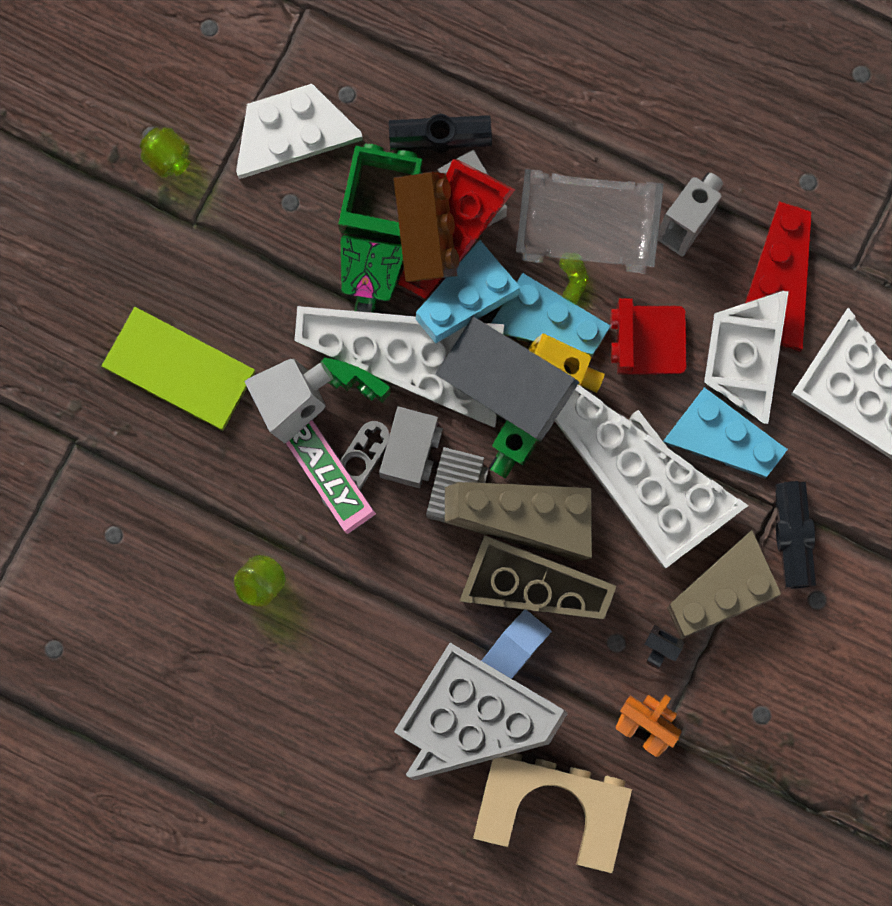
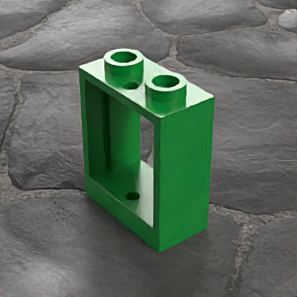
[338,144,423,244]

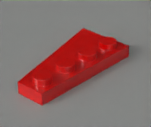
[397,159,515,299]
[745,201,812,352]

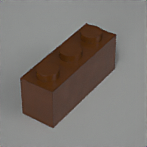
[393,172,459,282]

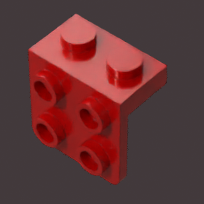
[610,298,686,375]

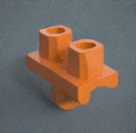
[616,694,682,757]

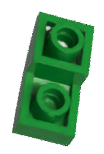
[321,358,391,403]

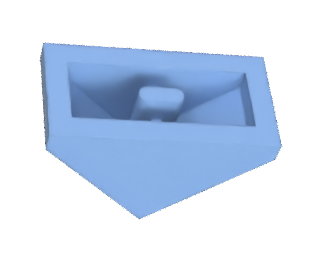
[482,609,552,679]

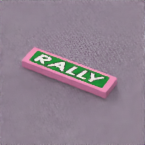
[286,420,376,534]

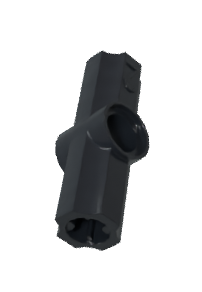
[389,114,492,153]
[775,481,816,589]

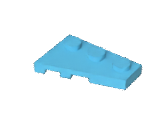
[416,240,520,344]
[492,273,611,357]
[663,387,788,479]

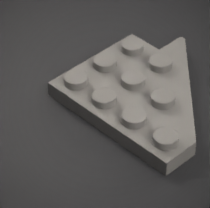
[394,643,568,780]

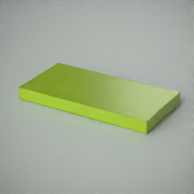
[102,307,256,431]

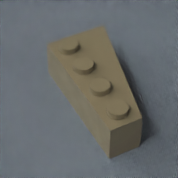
[445,482,592,562]
[459,536,617,619]

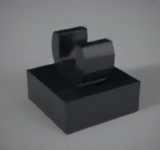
[645,625,685,670]

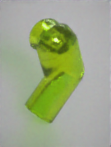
[559,253,589,305]

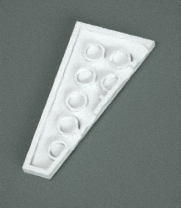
[294,306,504,428]
[791,308,892,459]

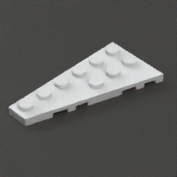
[555,385,749,568]

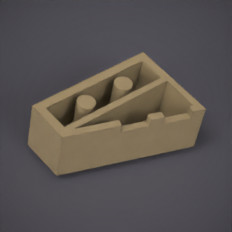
[667,530,781,640]

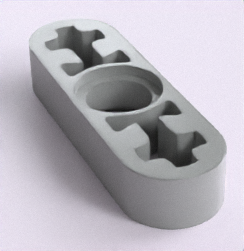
[321,421,390,511]

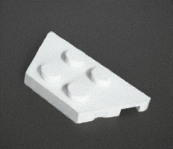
[236,84,363,179]
[704,291,788,424]

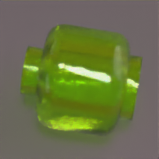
[139,127,190,178]
[234,555,286,607]

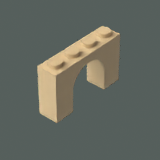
[473,753,632,873]

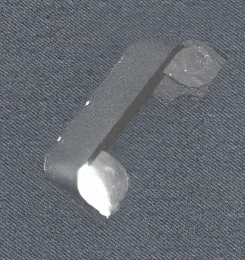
[516,169,664,274]

